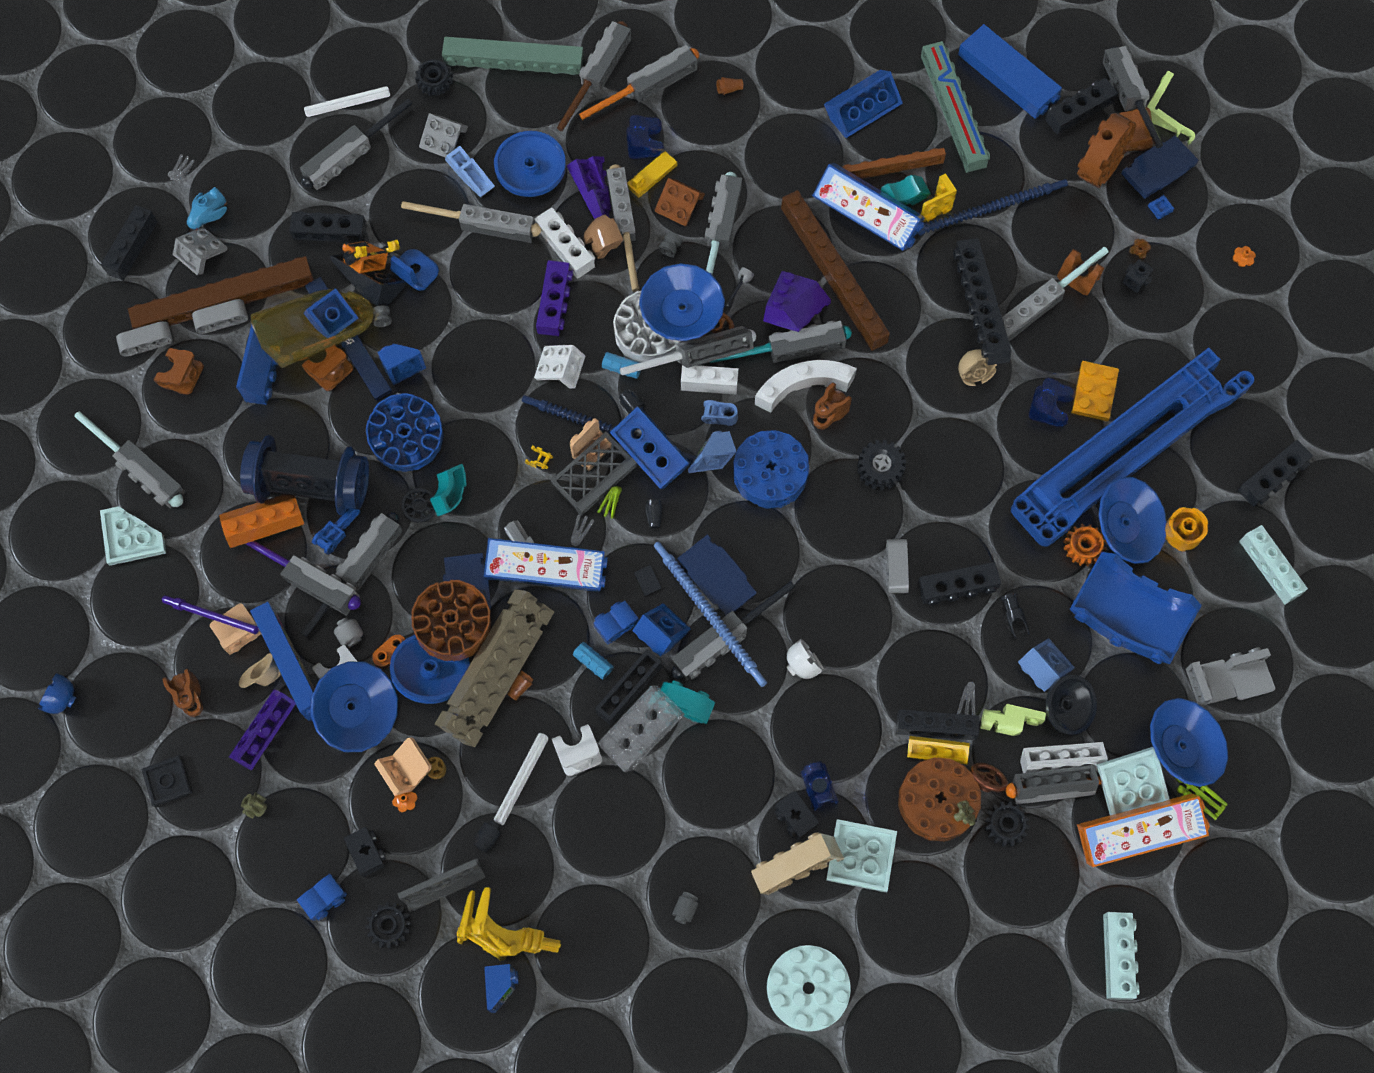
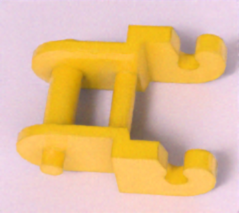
[525,445,553,469]

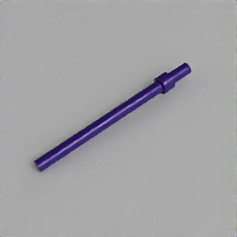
[162,595,259,634]

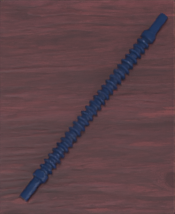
[916,179,1068,236]
[522,395,696,463]

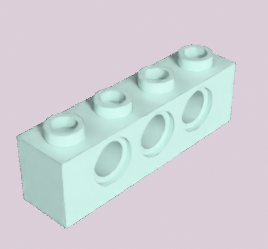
[1239,525,1308,605]

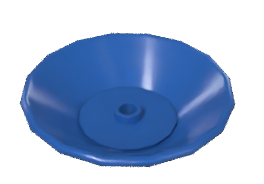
[639,263,725,341]
[1098,477,1167,564]
[311,661,398,752]
[1150,698,1228,787]

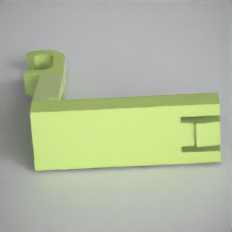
[1147,71,1195,145]

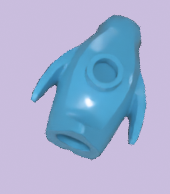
[187,187,227,230]

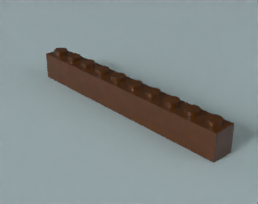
[781,190,890,351]
[128,256,314,329]

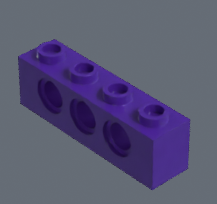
[536,260,573,336]
[229,690,296,771]

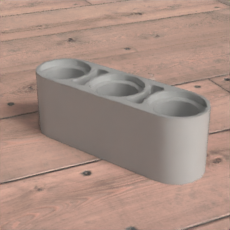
[192,299,248,334]
[116,322,173,356]
[886,539,909,593]

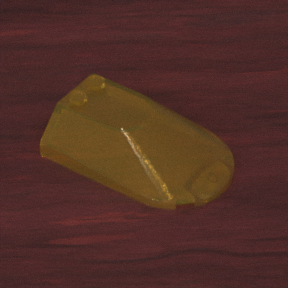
[251,289,373,368]

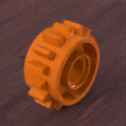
[1064,524,1107,566]

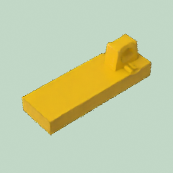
[627,151,677,198]
[907,736,970,765]

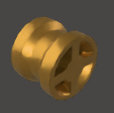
[428,757,446,780]

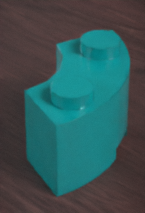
[881,175,931,206]
[430,464,466,516]
[655,681,715,724]

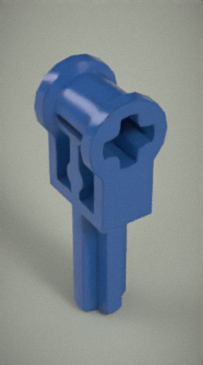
[312,508,360,555]

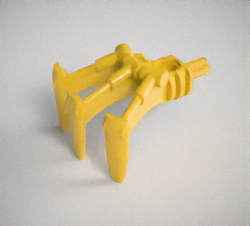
[457,887,561,961]

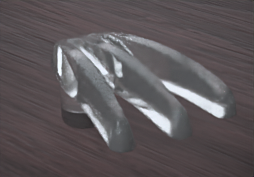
[168,154,195,182]
[571,514,594,546]
[957,682,975,715]

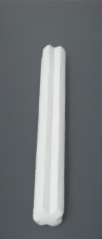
[304,86,390,117]
[494,733,548,825]

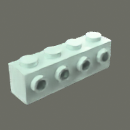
[1103,912,1139,1000]

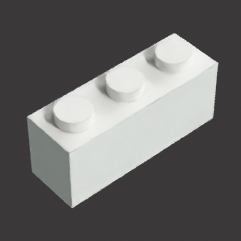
[681,365,738,395]

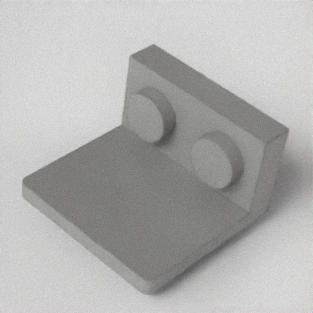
[419,113,468,158]
[173,227,227,276]
[1186,659,1237,706]

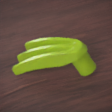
[597,486,622,519]

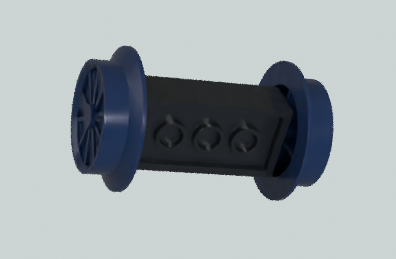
[240,435,369,515]

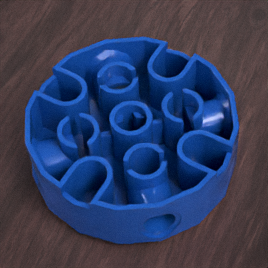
[366,393,444,472]
[733,430,809,509]

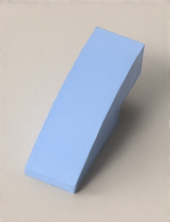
[445,146,495,197]

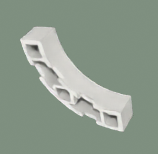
[755,360,857,413]

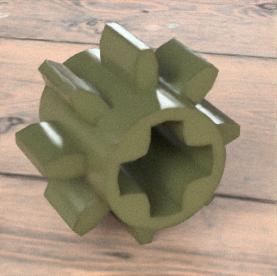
[241,792,267,819]

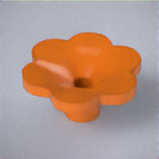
[1233,246,1256,267]
[392,791,418,812]

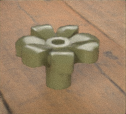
[954,800,975,826]

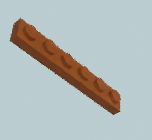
[842,148,946,179]

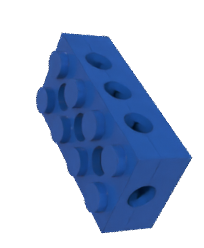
[610,407,691,489]

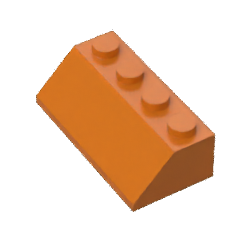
[219,494,304,548]

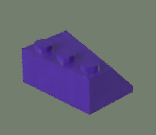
[763,271,831,332]

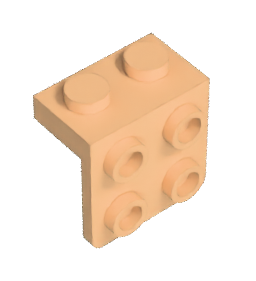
[570,418,611,471]
[210,603,261,655]
[374,737,431,796]

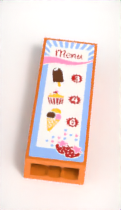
[1077,794,1210,867]

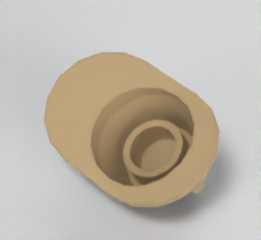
[239,653,281,688]

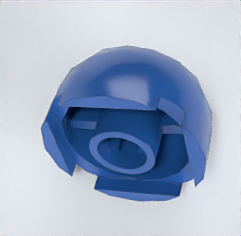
[38,673,76,714]

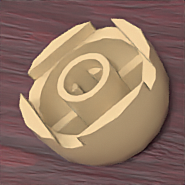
[958,349,997,386]

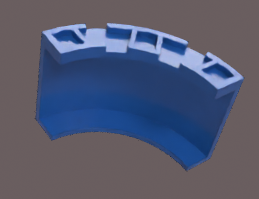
[1070,552,1202,664]

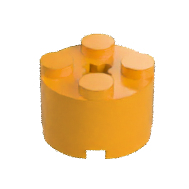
[1165,507,1208,552]

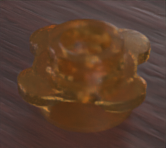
[1129,239,1151,259]

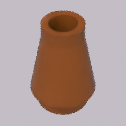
[716,77,743,95]
[507,670,534,700]

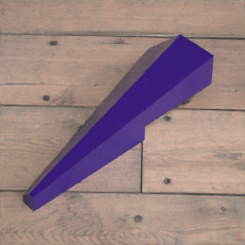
[566,156,611,219]

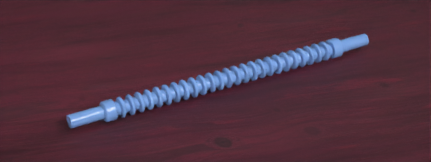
[654,542,767,687]

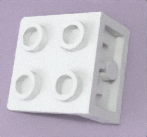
[534,345,585,389]

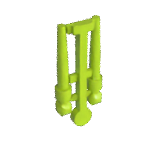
[1175,778,1228,820]

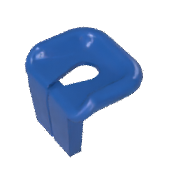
[390,249,439,291]

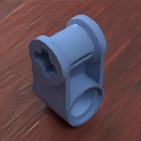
[701,400,738,426]

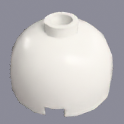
[787,639,824,679]

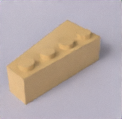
[751,832,844,895]

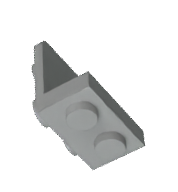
[1225,647,1275,700]

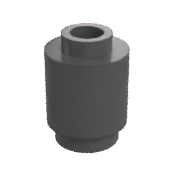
[672,892,698,925]

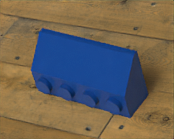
[824,70,903,138]
[236,319,284,405]

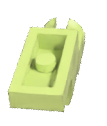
[980,704,1046,736]

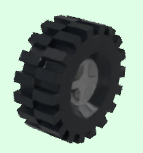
[857,440,906,490]

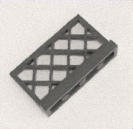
[550,432,637,516]
[397,859,486,912]

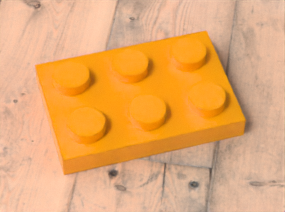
[1071,361,1119,421]

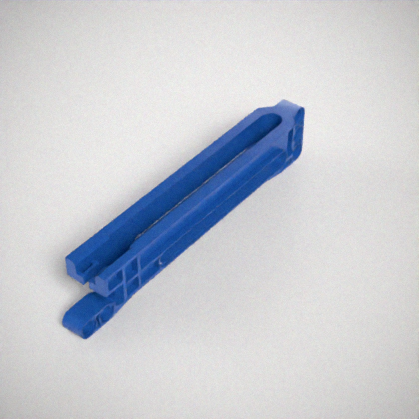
[1011,348,1254,547]

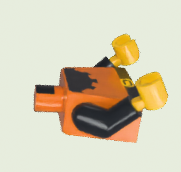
[342,240,400,274]

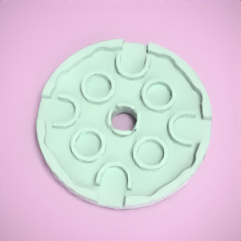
[767,945,850,1032]

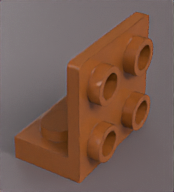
[655,178,705,226]

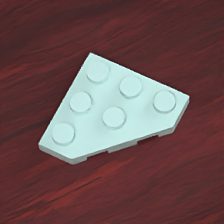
[100,506,166,566]

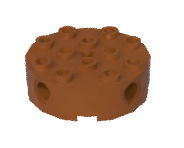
[1077,113,1136,188]
[411,580,492,661]
[898,757,981,842]

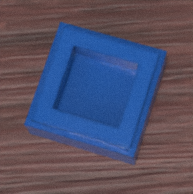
[1148,195,1175,220]

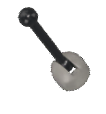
[724,267,754,308]

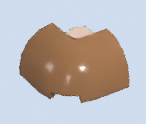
[583,214,623,259]

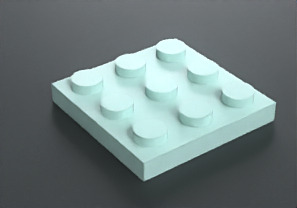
[1097,747,1170,815]
[826,819,897,893]

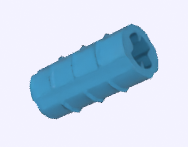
[602,352,641,379]
[573,642,614,680]

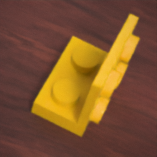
[921,174,957,222]

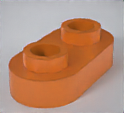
[372,635,405,669]

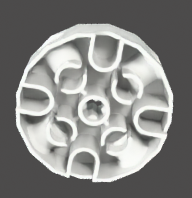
[613,291,685,363]

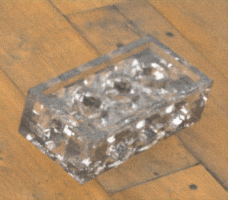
[597,686,685,772]

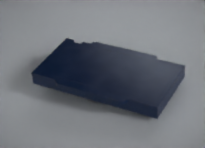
[1121,136,1199,199]
[677,534,757,616]
[443,553,491,622]

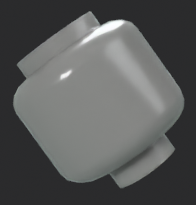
[334,617,363,648]

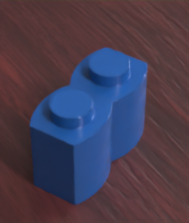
[594,601,639,645]
[297,874,347,921]

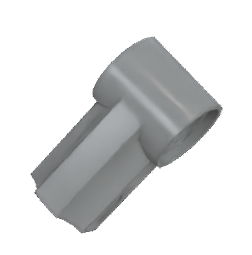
[504,520,534,543]

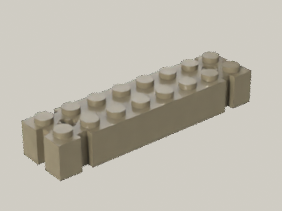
[435,589,554,747]

